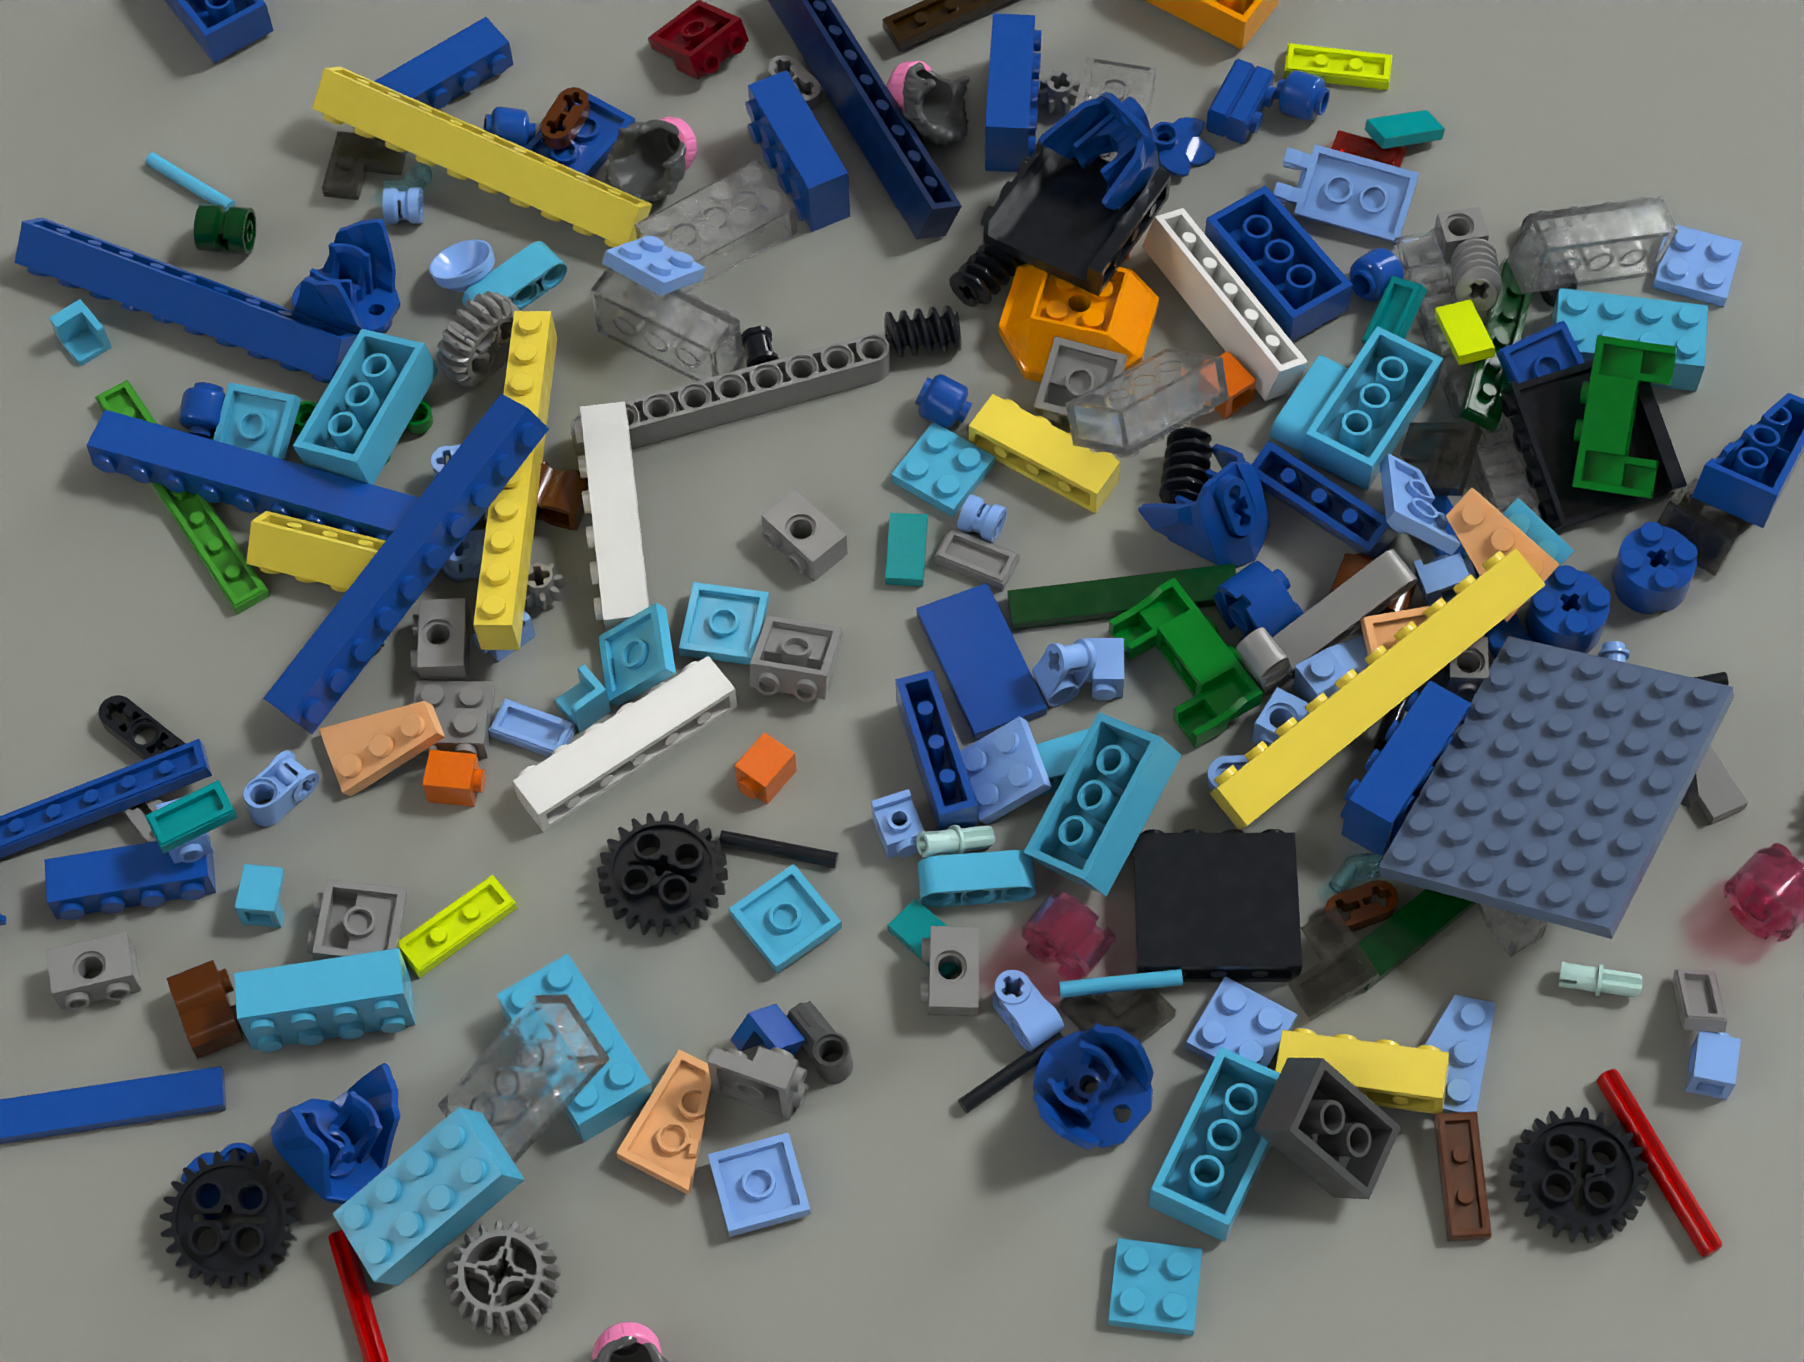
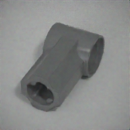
[787,1001,853,1083]

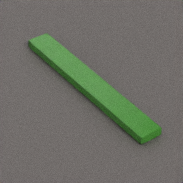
[95,380,270,615]

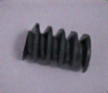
[949,244,1026,307]
[884,305,962,358]
[1159,427,1213,504]

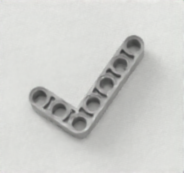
[1236,549,1418,695]

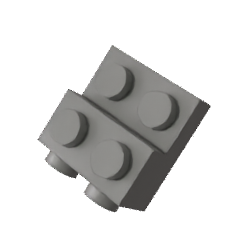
[1034,336,1127,436]
[749,615,842,702]
[413,680,495,760]
[307,879,407,961]
[708,1046,809,1120]

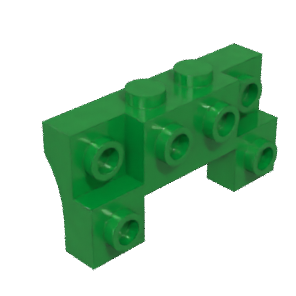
[1572,335,1678,499]
[1108,577,1263,748]

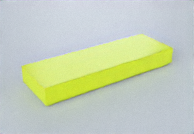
[1283,43,1392,90]
[398,874,517,979]

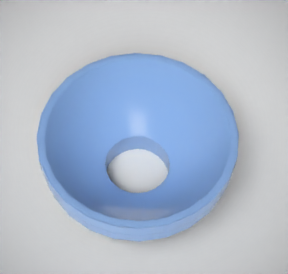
[429,239,495,293]

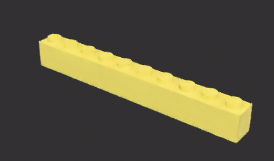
[312,66,652,248]
[473,311,557,650]
[1209,548,1546,830]

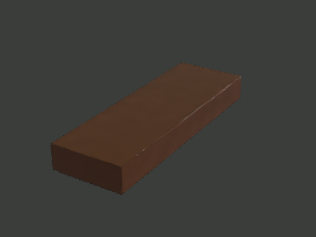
[1433,1111,1492,1242]

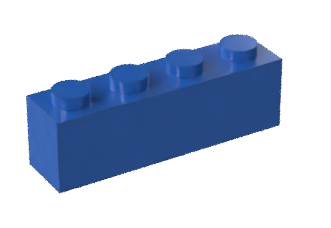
[374,17,514,109]
[1251,440,1398,560]
[895,670,978,831]
[44,841,216,920]

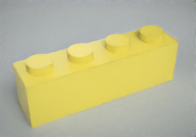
[969,394,1121,514]
[246,511,386,592]
[1275,1028,1449,1114]

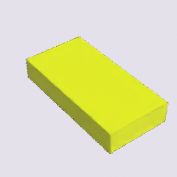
[1435,299,1495,365]

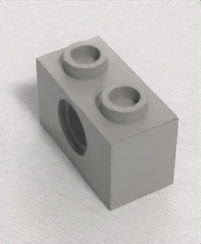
[761,488,848,581]
[411,598,471,681]
[920,926,980,1016]
[45,931,142,1010]

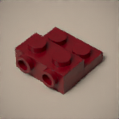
[648,0,749,80]

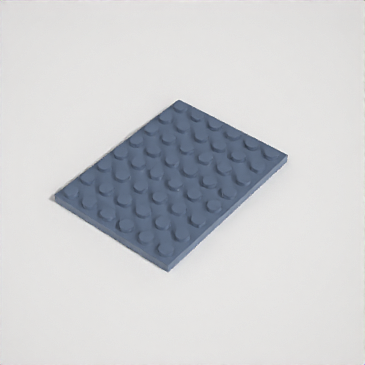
[1379,636,1734,939]

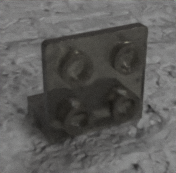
[1657,478,1754,576]

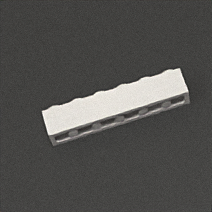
[1142,208,1308,401]
[574,401,649,631]
[513,656,737,832]

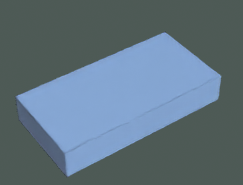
[488,699,577,758]

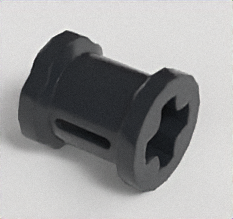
[740,326,779,367]

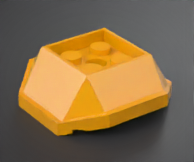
[998,263,1159,382]

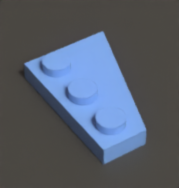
[1380,453,1460,556]
[1425,994,1496,1113]

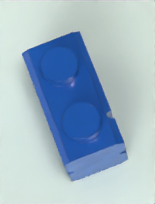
[1206,59,1276,144]

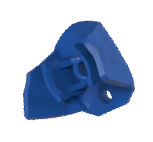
[1038,91,1159,210]
[292,218,401,334]
[1138,443,1270,566]
[1033,1023,1154,1150]
[270,1063,400,1204]

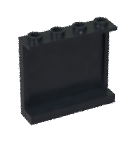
[981,122,1172,296]
[1500,360,1687,531]
[1132,829,1303,982]

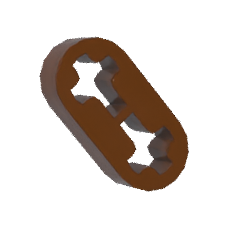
[540,87,590,150]
[1323,880,1398,935]

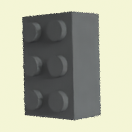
[1254,1058,1401,1199]

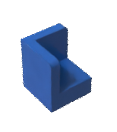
[730,1004,805,1056]

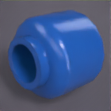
[1275,70,1330,121]
[483,107,536,147]
[1349,248,1404,302]
[914,374,972,429]
[179,382,226,439]

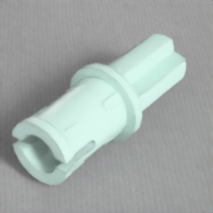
[916,825,996,857]
[1558,961,1643,998]

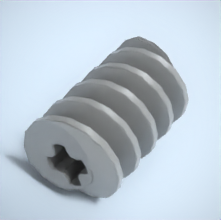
[1451,238,1502,312]

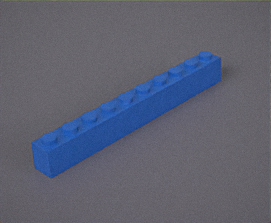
[14,217,358,383]
[263,393,549,734]
[86,410,419,541]

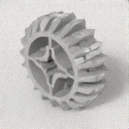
[436,291,520,388]
[444,1220,561,1336]

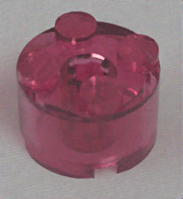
[1723,843,1804,942]
[1021,890,1116,981]

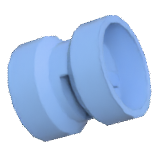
[382,187,424,224]
[957,494,1007,543]

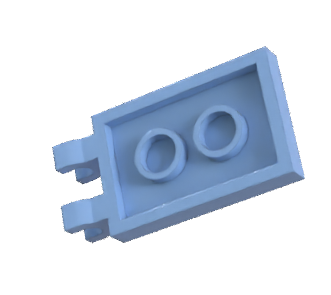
[1273,144,1419,245]

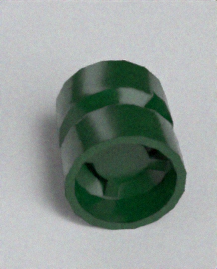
[194,203,256,255]

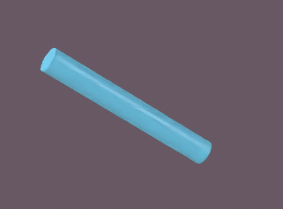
[145,152,235,211]
[1058,969,1183,998]

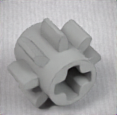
[1038,70,1081,114]
[525,560,565,610]

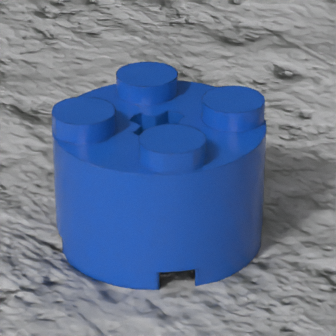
[1611,522,1698,614]
[1214,561,1304,641]
[1525,565,1611,654]

